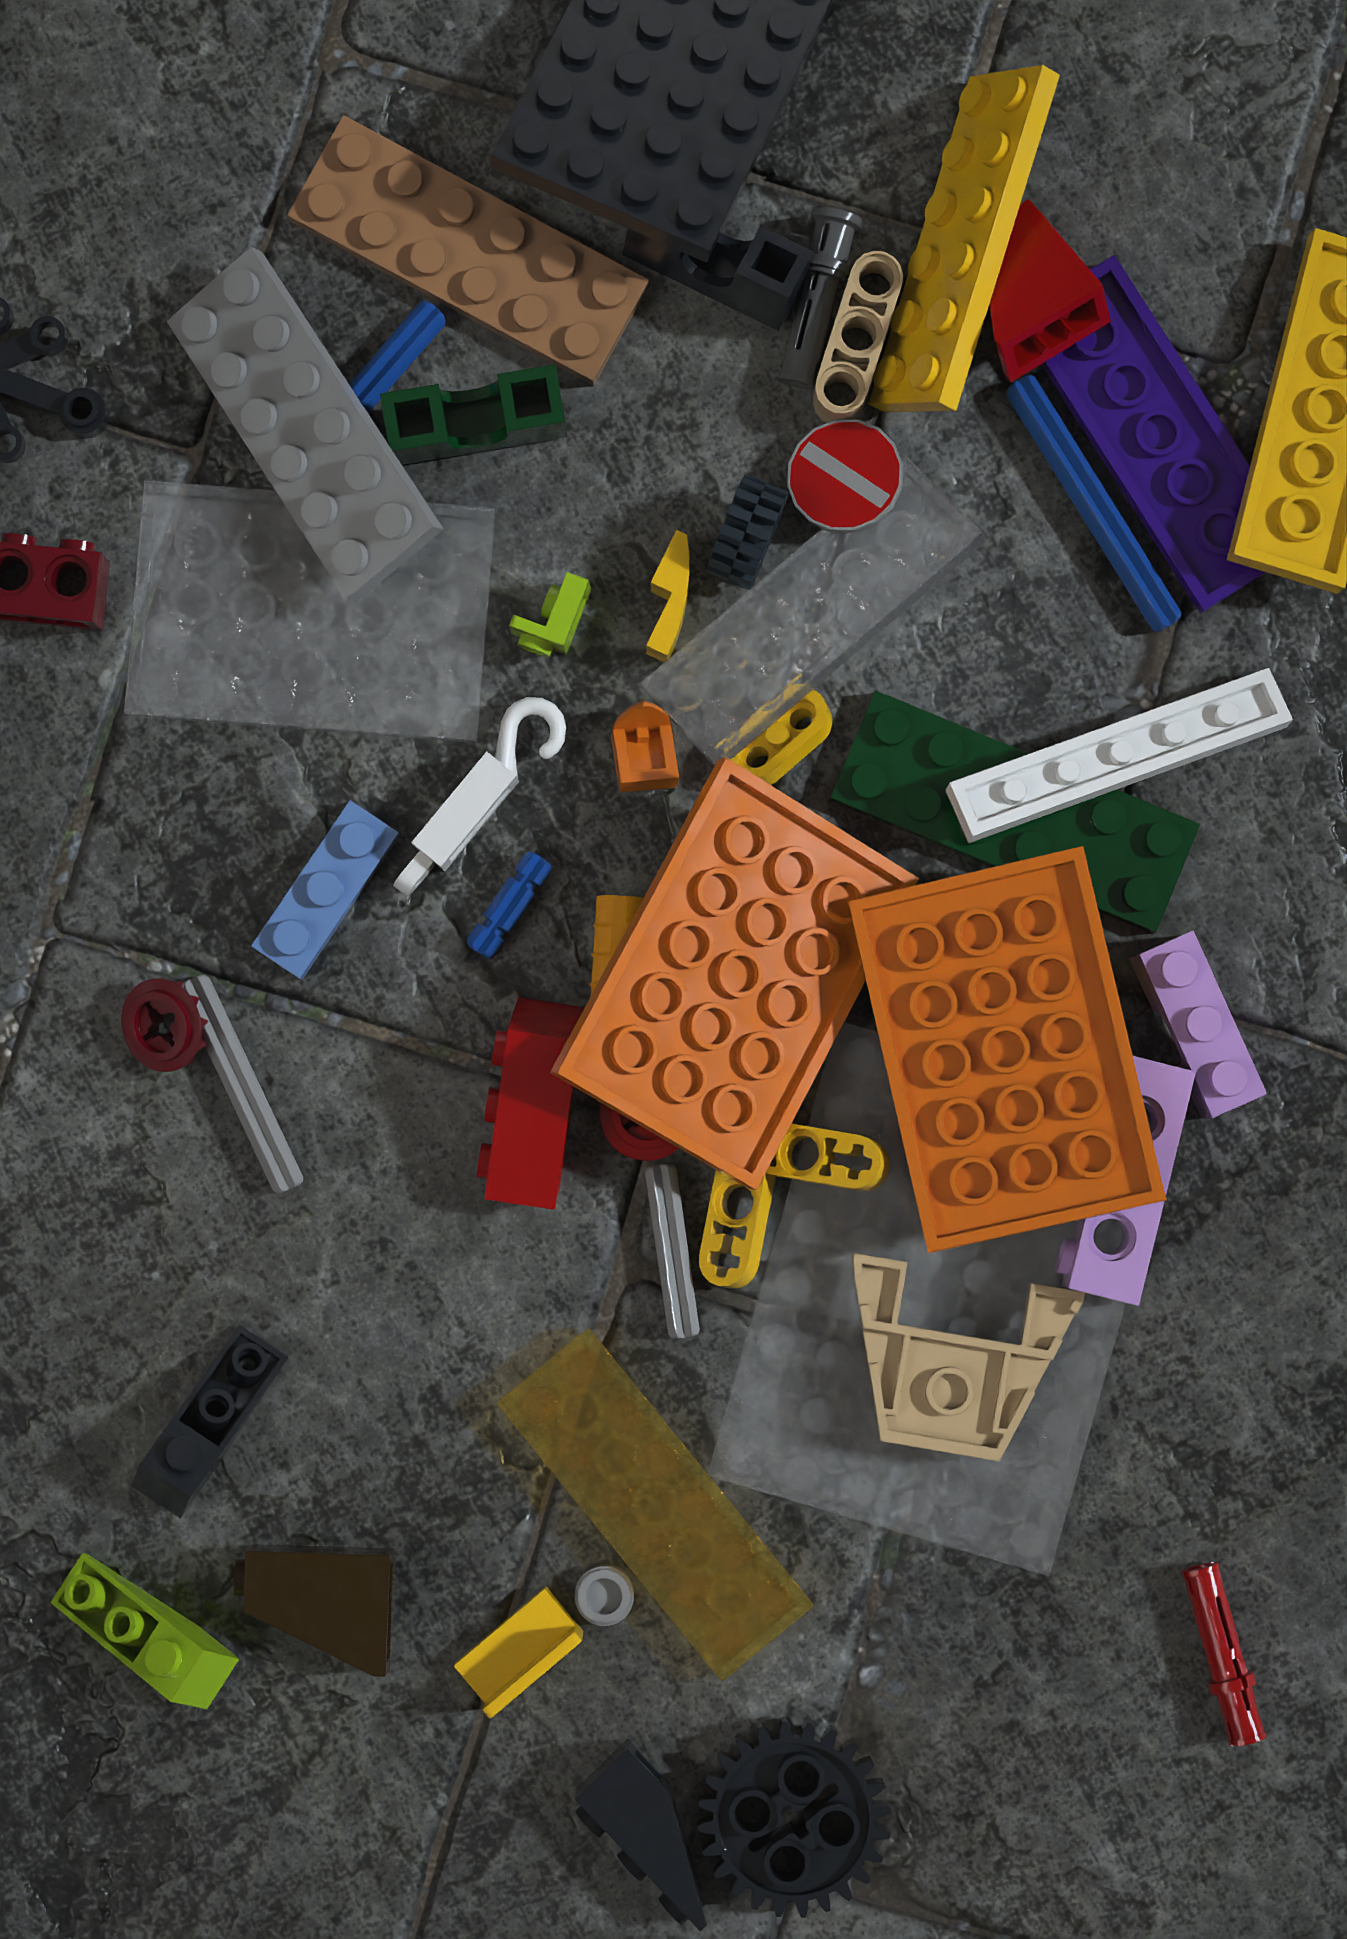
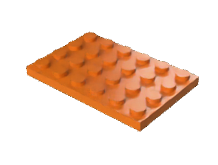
[550,757,919,1190]
[848,846,1167,1253]

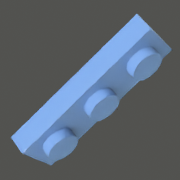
[251,800,400,980]

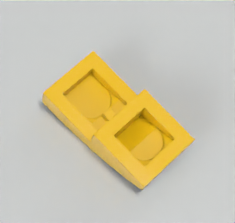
[646,530,689,664]

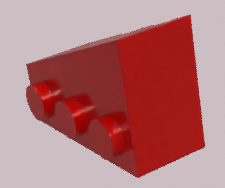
[476,997,585,1210]

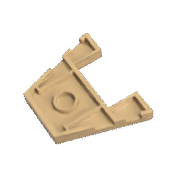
[852,1253,1085,1461]

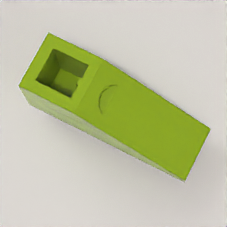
[50,1553,239,1709]

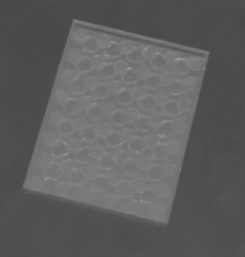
[706,1022,1151,1576]

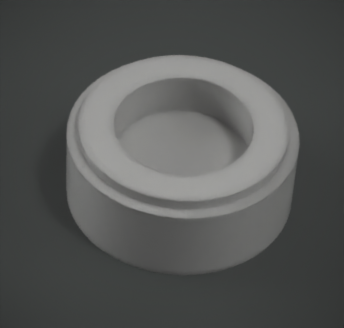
[575,1564,634,1626]

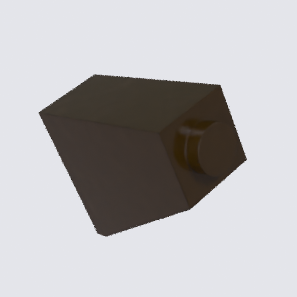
[234,1544,394,1677]

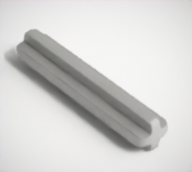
[645,1163,700,1339]

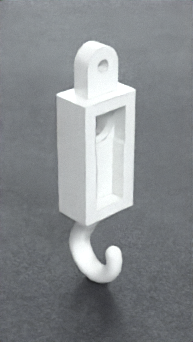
[393,697,566,897]

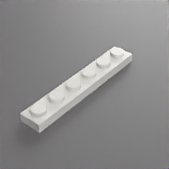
[946,668,1293,843]

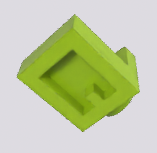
[509,572,591,658]

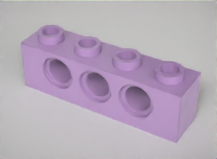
[1056,1056,1196,1306]

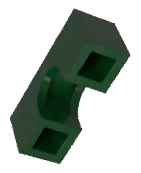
[380,364,567,465]

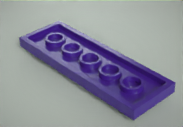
[1041,255,1267,614]

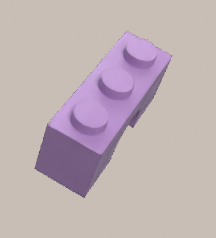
[1129,930,1267,1119]

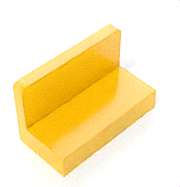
[454,1586,584,1719]

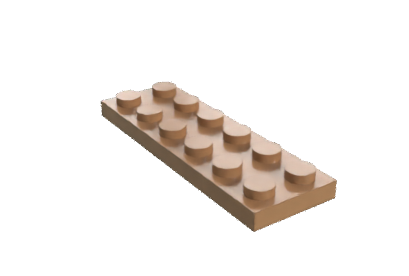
[287,115,649,386]

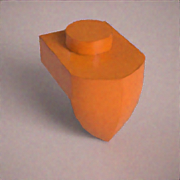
[611,700,679,793]

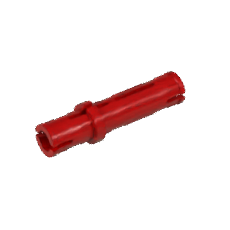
[1181,1561,1267,1747]

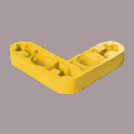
[699,1124,890,1289]

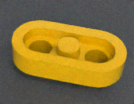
[726,687,832,785]

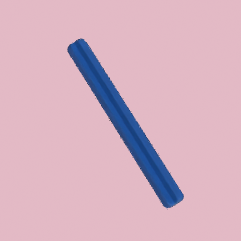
[1007,375,1181,632]

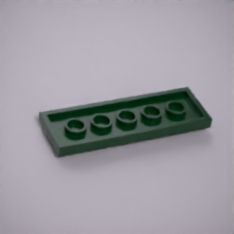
[829,690,1200,934]

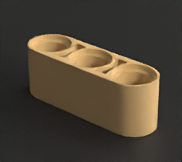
[813,251,903,423]

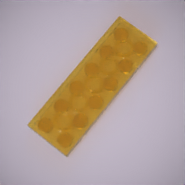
[496,1327,814,1682]

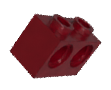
[0,533,110,631]

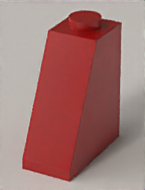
[989,199,1111,382]

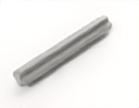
[184,975,303,1194]

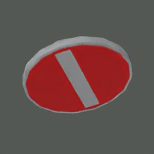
[787,419,903,533]

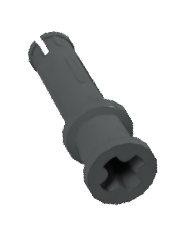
[778,206,863,390]

